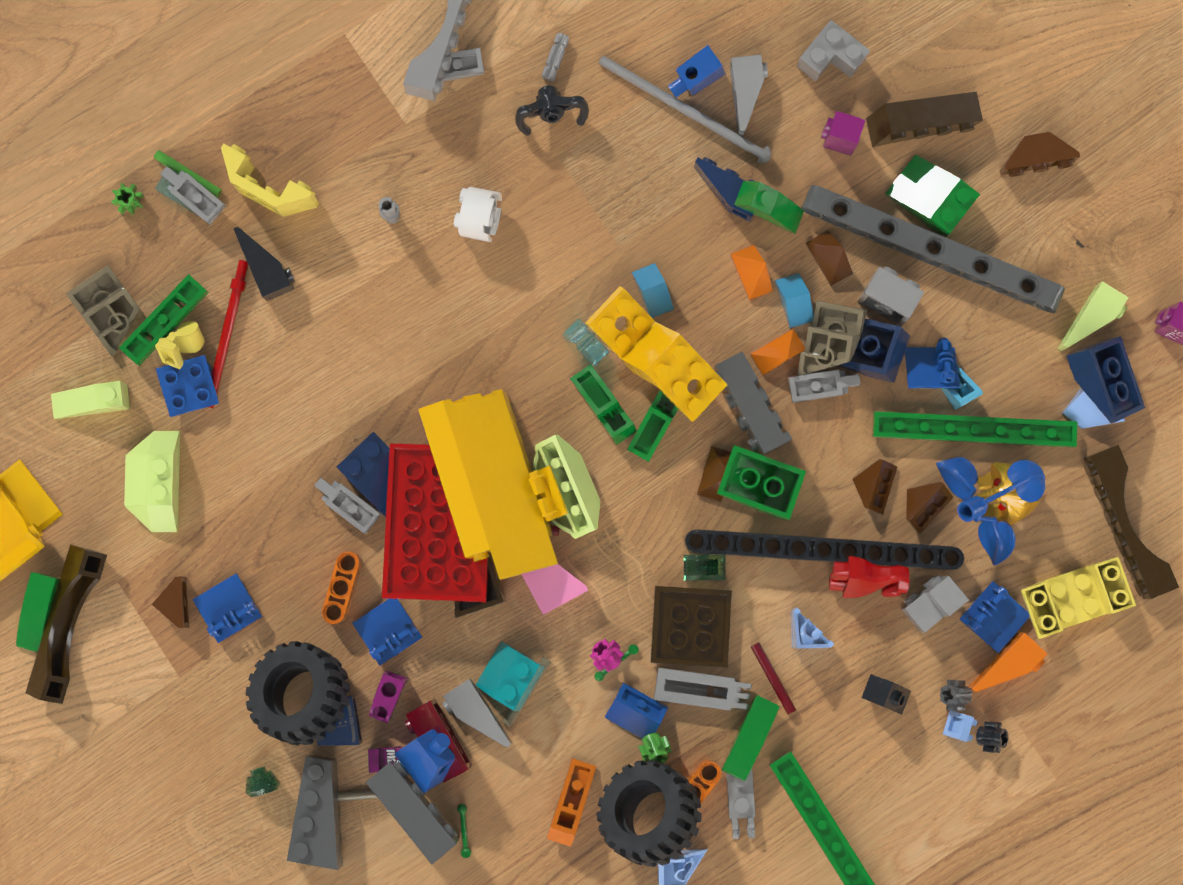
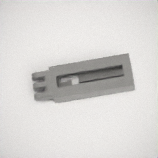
[654,667,752,711]

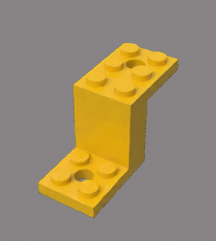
[585,286,727,422]

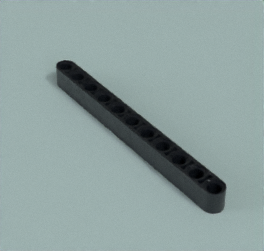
[684,529,964,570]

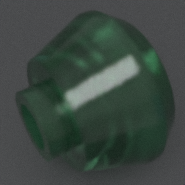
[245,766,280,797]

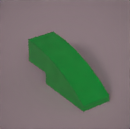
[570,364,637,445]
[627,390,678,462]
[16,572,60,652]
[721,695,780,782]

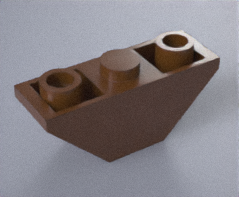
[1000,132,1080,177]

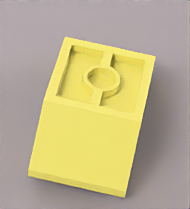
[221,143,319,217]
[1021,557,1136,639]

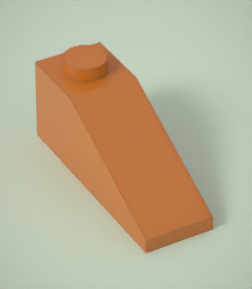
[968,632,1047,692]
[546,758,597,847]

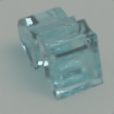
[561,318,610,367]

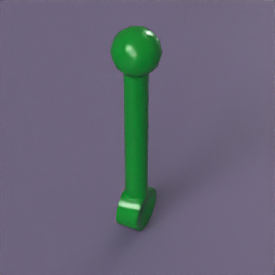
[594,644,638,681]
[457,804,471,858]

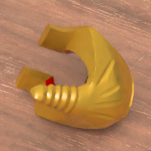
[976,462,1042,525]

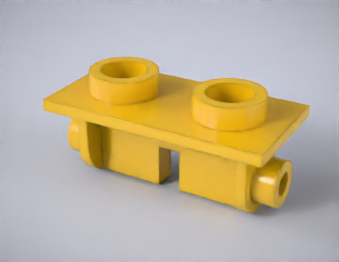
[528,466,568,522]

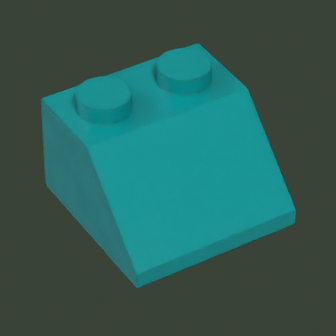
[476,641,545,711]

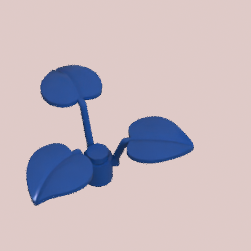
[936,457,1045,565]

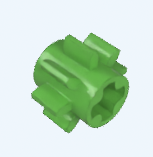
[111,183,144,215]
[638,733,672,764]

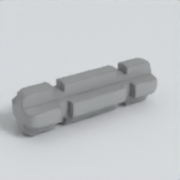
[542,33,569,82]

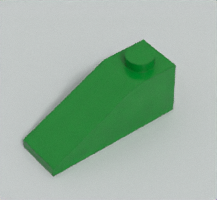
[734,181,804,234]

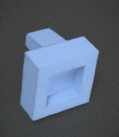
[943,710,978,742]

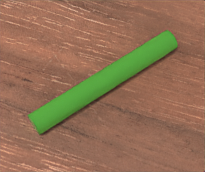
[154,150,222,198]

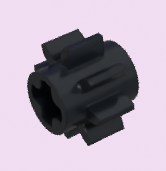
[976,721,1009,753]

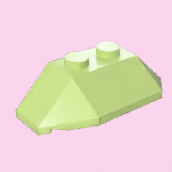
[124,431,180,532]
[532,434,601,539]

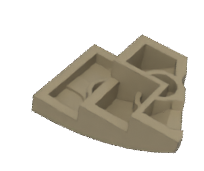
[66,265,140,356]
[797,301,867,376]

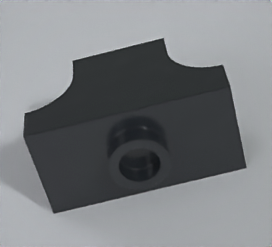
[861,674,911,715]

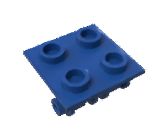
[904,338,960,388]
[156,355,219,417]
[192,573,262,643]
[959,581,1030,653]
[352,599,423,666]

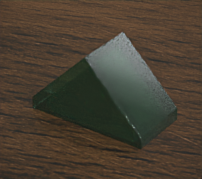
[684,554,726,581]

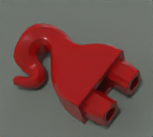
[829,556,910,598]

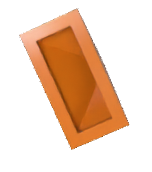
[731,245,773,301]
[750,329,805,376]

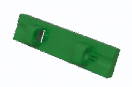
[119,274,209,366]

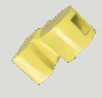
[155,321,205,369]

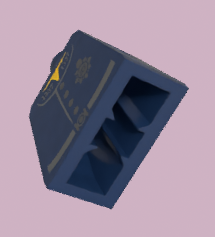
[317,695,363,746]

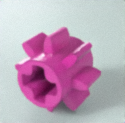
[590,639,624,672]

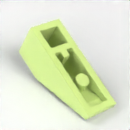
[1057,281,1129,351]
[51,381,130,419]

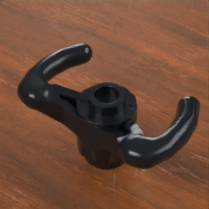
[515,85,589,136]

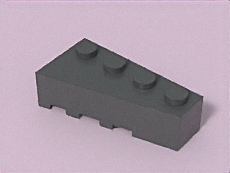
[714,352,792,456]
[287,755,343,870]
[366,760,460,864]

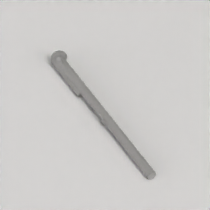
[599,55,772,164]

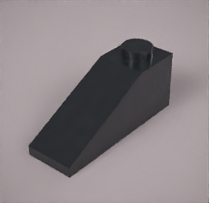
[233,226,295,301]

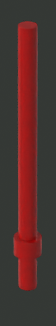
[208,260,248,409]

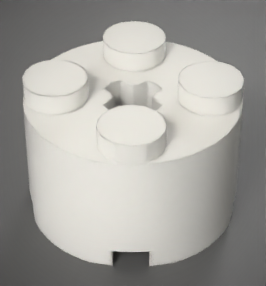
[454,187,502,242]

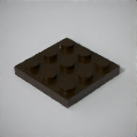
[650,586,732,668]

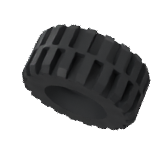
[245,641,350,746]
[597,760,702,867]

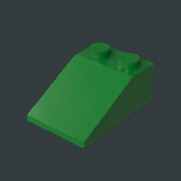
[885,155,980,238]
[717,445,806,521]

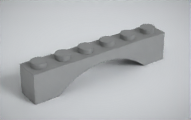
[403,0,472,101]

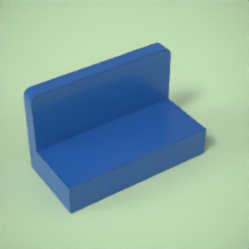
[605,683,668,739]

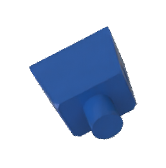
[668,45,726,98]
[395,729,455,793]

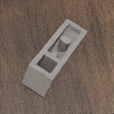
[730,55,768,137]
[442,678,512,747]

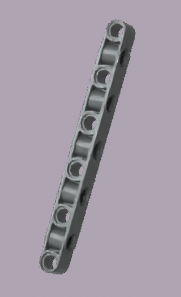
[801,185,1065,313]

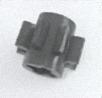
[940,680,972,711]

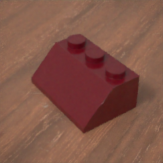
[405,698,472,783]

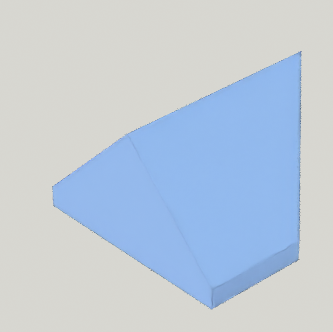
[1062,388,1125,429]
[791,608,834,649]
[658,849,708,885]

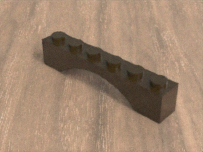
[1084,445,1179,599]
[25,544,107,704]

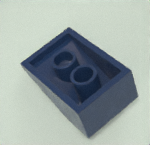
[837,318,910,383]
[1067,336,1145,423]
[336,432,390,517]

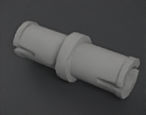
[379,197,400,224]

